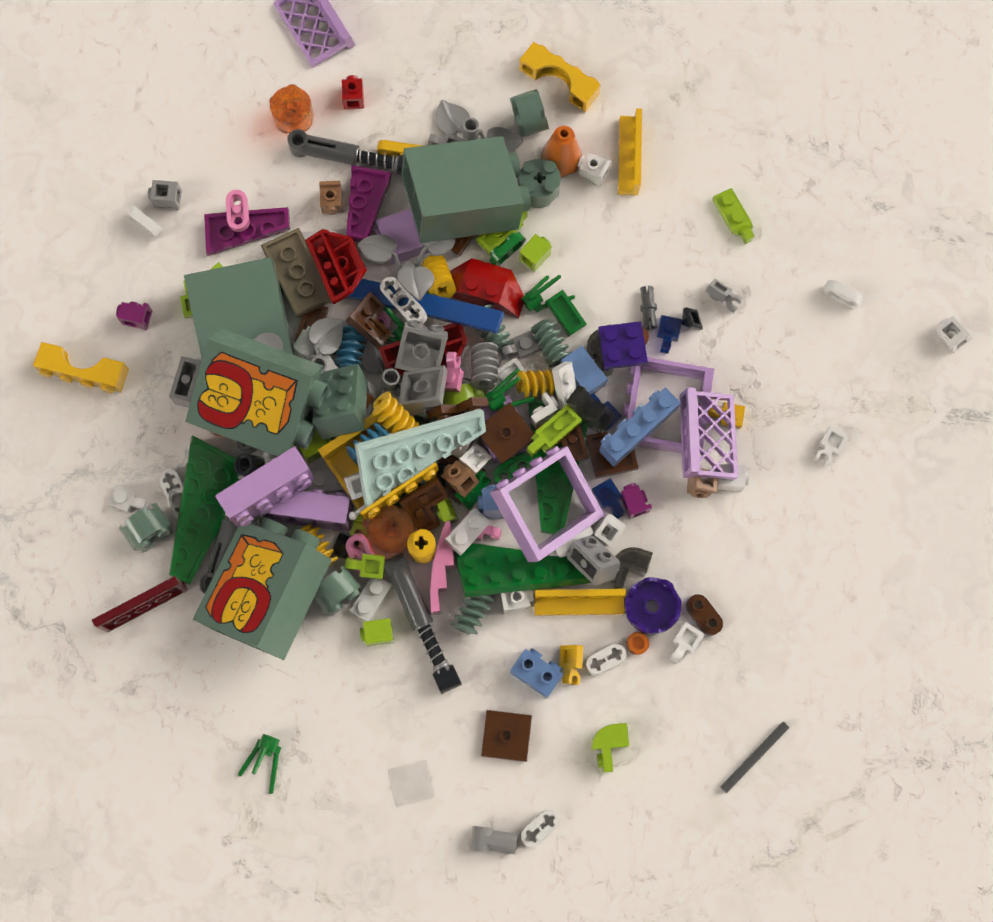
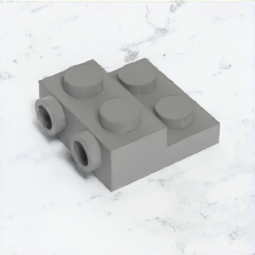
[395,320,448,371]
[397,365,448,416]

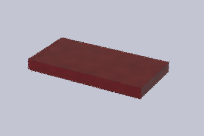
[92,576,188,632]

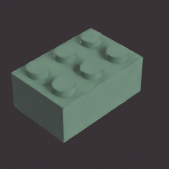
[312,364,368,439]

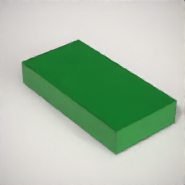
[545,290,587,337]

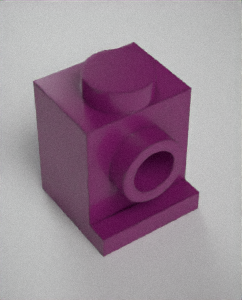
[116,301,153,330]
[620,483,652,519]

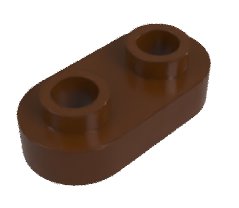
[686,594,723,636]

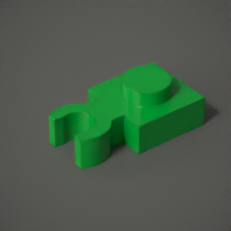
[454,470,491,510]

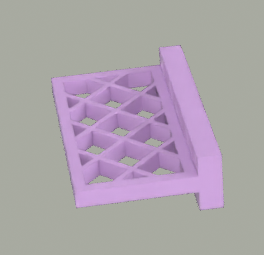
[273,0,355,67]
[680,387,738,480]

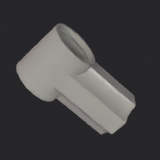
[470,826,518,854]

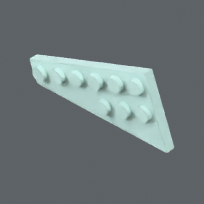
[355,409,486,507]

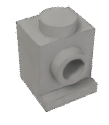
[148,180,182,210]

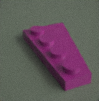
[346,165,392,242]
[204,207,290,256]

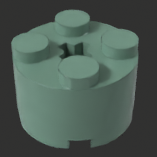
[510,89,549,137]
[518,159,561,208]
[119,503,173,553]
[313,566,361,616]

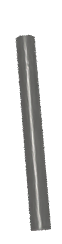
[720,722,789,793]

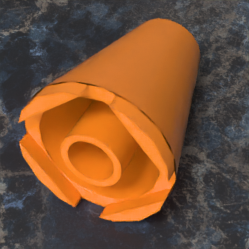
[541,126,582,177]

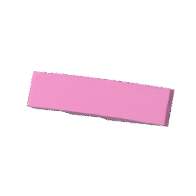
[430,521,454,615]

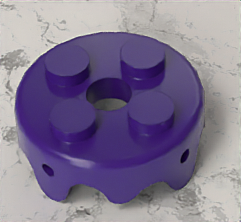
[624,577,682,634]

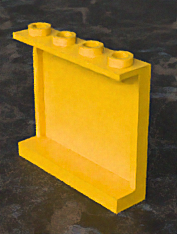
[318,414,439,520]

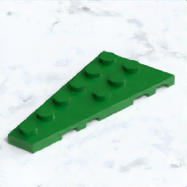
[528,397,591,535]
[169,435,239,585]
[453,543,591,597]

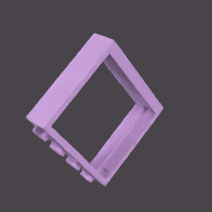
[623,357,714,453]
[490,446,605,562]

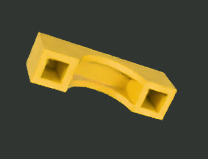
[519,41,601,112]
[33,342,129,393]

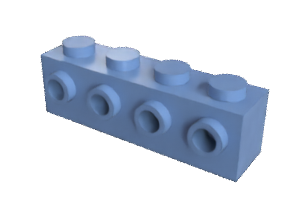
[599,387,681,467]

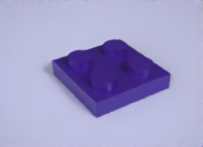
[598,321,648,370]

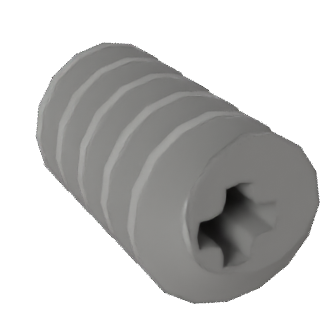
[471,342,498,390]

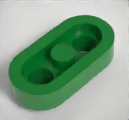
[489,232,526,266]
[493,454,533,484]

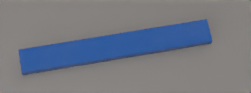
[346,278,504,334]

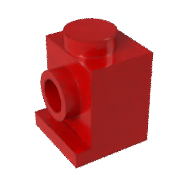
[342,75,364,110]

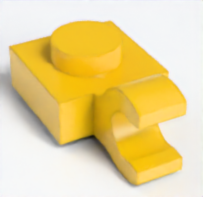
[708,402,745,429]
[559,645,583,685]

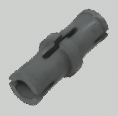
[640,285,657,330]

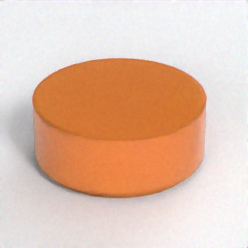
[626,632,649,655]

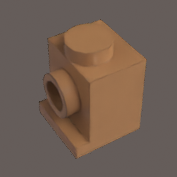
[319,180,343,215]
[441,460,479,498]
[687,468,718,498]

